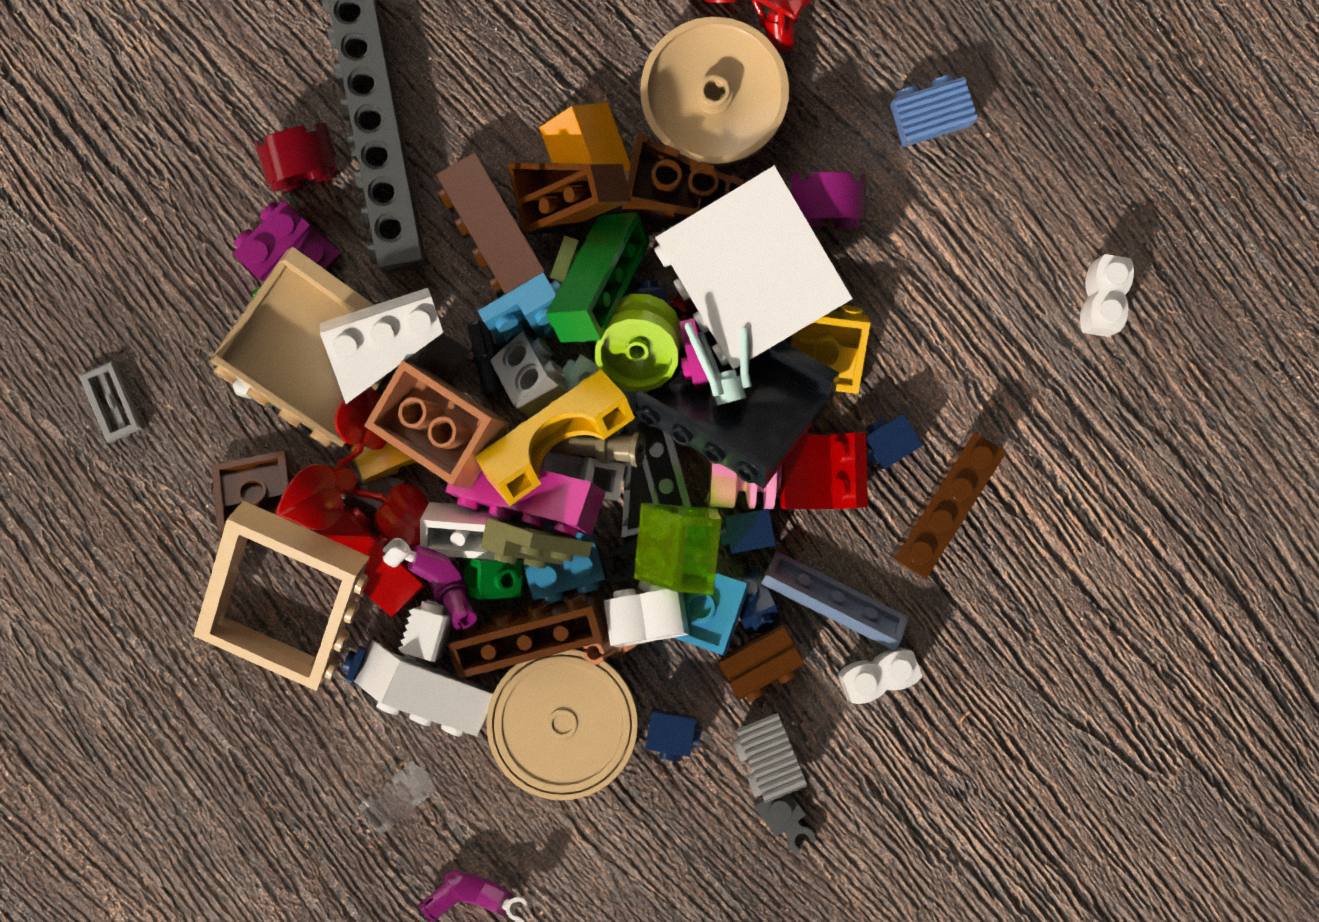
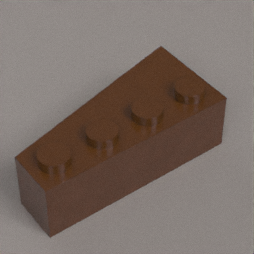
[622,131,746,226]

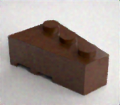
[507,163,631,235]

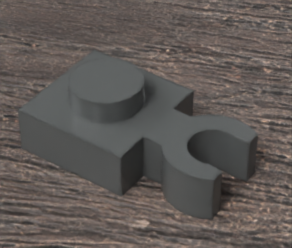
[753,793,816,854]

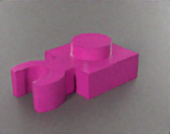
[679,318,710,389]

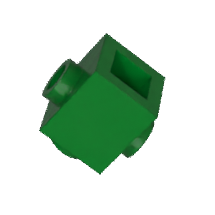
[465,558,525,600]

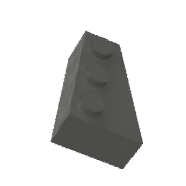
[621,416,694,538]

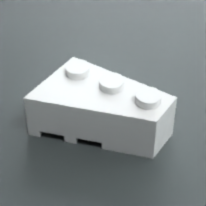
[319,288,443,404]
[354,640,493,737]

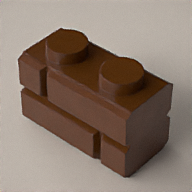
[716,623,804,702]

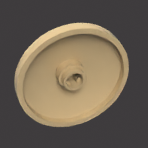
[640,17,789,167]

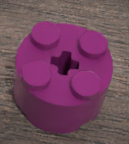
[791,172,866,229]

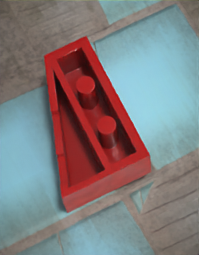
[311,506,428,617]

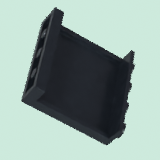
[635,329,839,489]

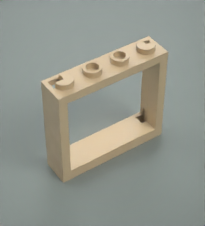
[194,501,370,691]

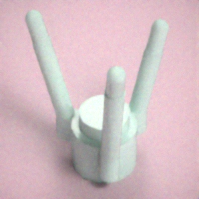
[685,323,752,406]

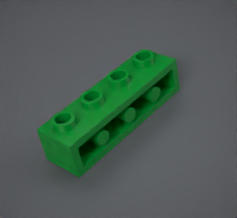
[546,212,650,342]

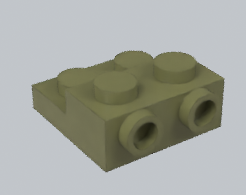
[480,518,592,569]

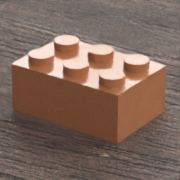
[364,360,510,489]

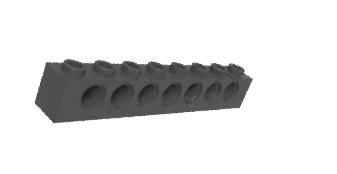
[322,0,427,273]

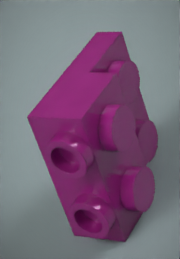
[232,200,342,282]

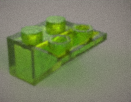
[634,503,721,595]

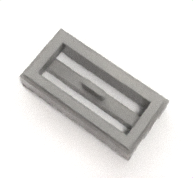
[79,361,144,444]

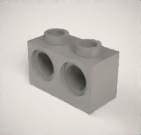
[490,331,568,418]

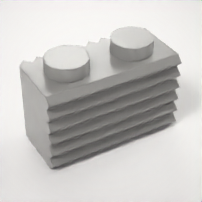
[732,713,807,803]

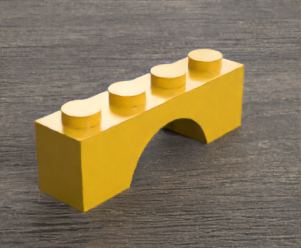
[475,369,635,506]

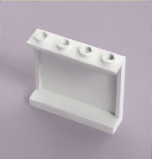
[654,165,853,369]

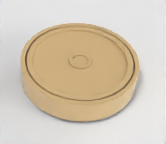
[486,648,638,800]

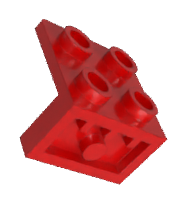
[780,432,868,509]

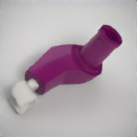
[383,538,477,629]
[418,870,532,922]

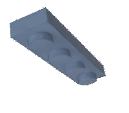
[761,551,909,651]

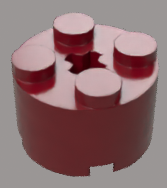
[254,123,340,193]

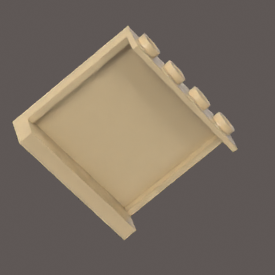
[209,247,386,449]

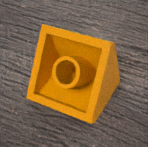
[539,102,630,175]

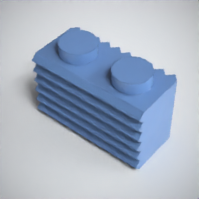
[889,75,978,147]

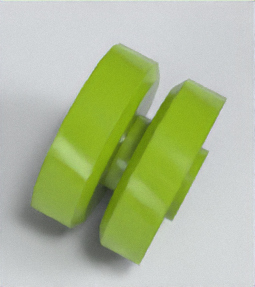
[595,294,681,392]

